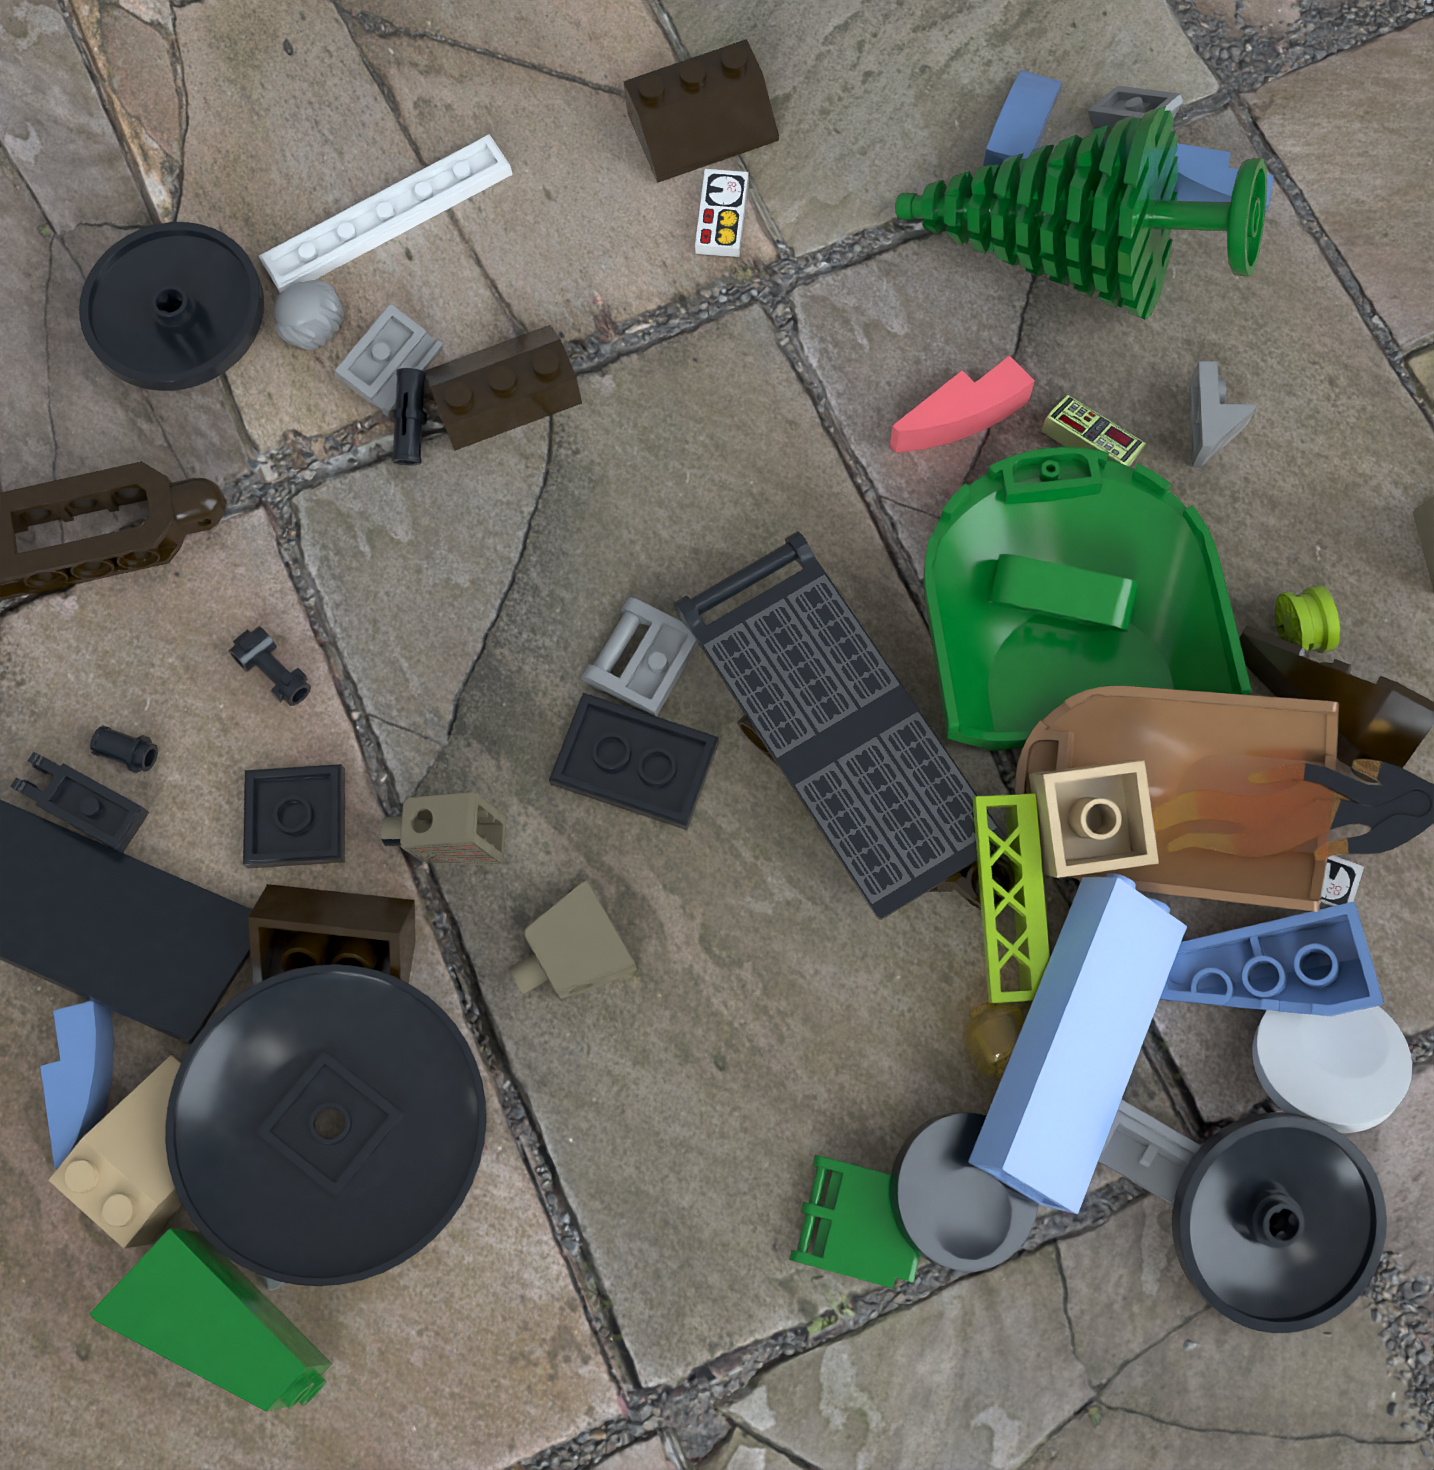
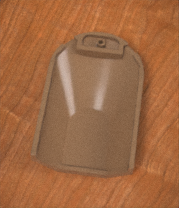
[1015,686,1339,912]

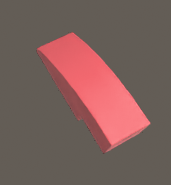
[890,356,1035,453]

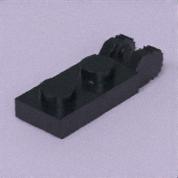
[10,752,149,853]

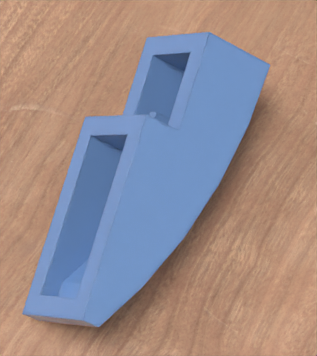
[983,70,1062,166]
[1173,143,1274,214]
[40,1001,114,1169]

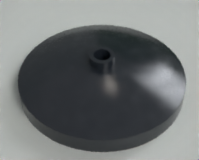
[79,222,264,391]
[1172,1112,1387,1333]

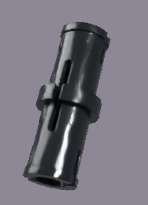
[390,368,427,466]

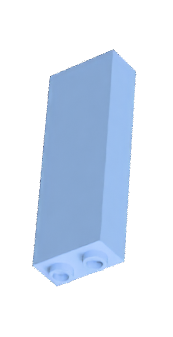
[968,873,1187,1214]

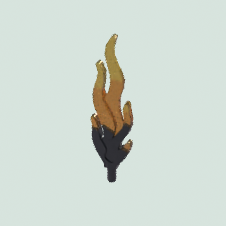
[1152,759,1434,859]

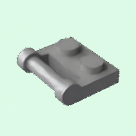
[581,597,699,717]

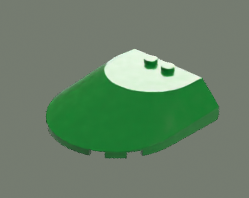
[923,447,1251,751]

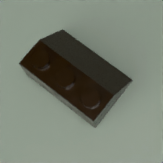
[623,39,779,183]
[424,325,582,451]
[248,884,416,985]

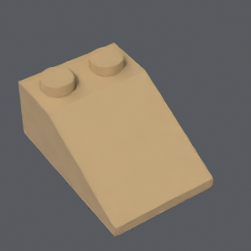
[48,1055,182,1249]

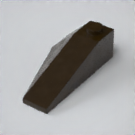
[1239,626,1434,783]

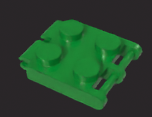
[789,1155,920,1289]

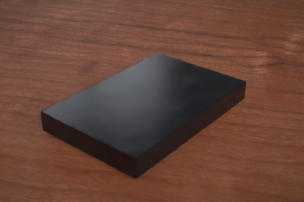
[549,693,720,830]

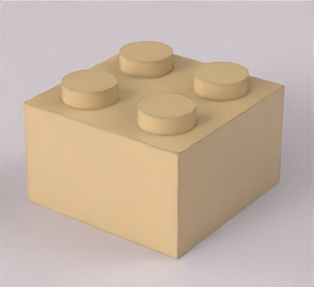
[1029,760,1159,878]

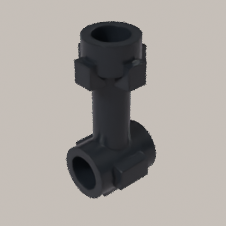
[228,626,311,706]

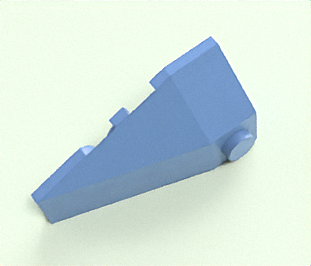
[1160,901,1384,1017]

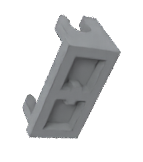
[1098,1099,1201,1205]

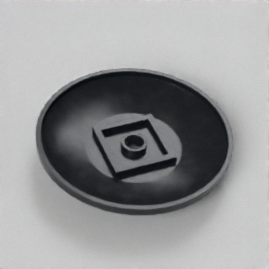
[165,964,487,1286]

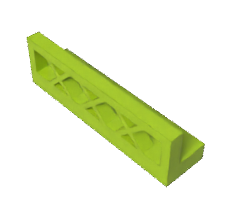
[972,793,1050,1003]

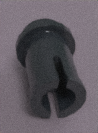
[90,725,158,773]

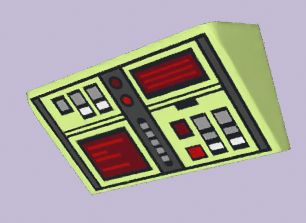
[1041,395,1146,467]

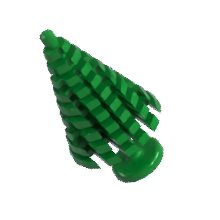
[895,106,1267,320]

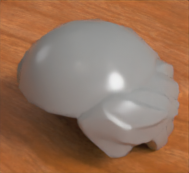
[274,280,344,350]

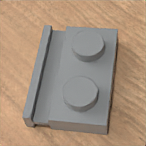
[334,303,443,417]

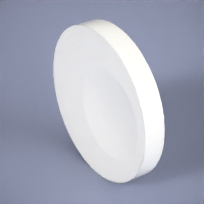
[1252,1006,1412,1133]

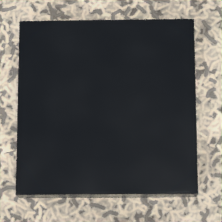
[243,764,345,869]

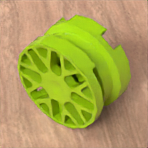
[1275,585,1340,653]

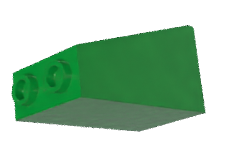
[89,1228,332,1412]

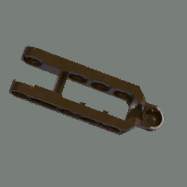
[0,461,226,601]

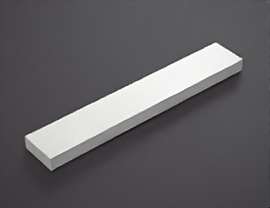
[258,134,513,293]

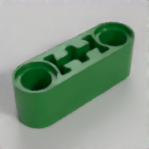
[989,554,1138,632]

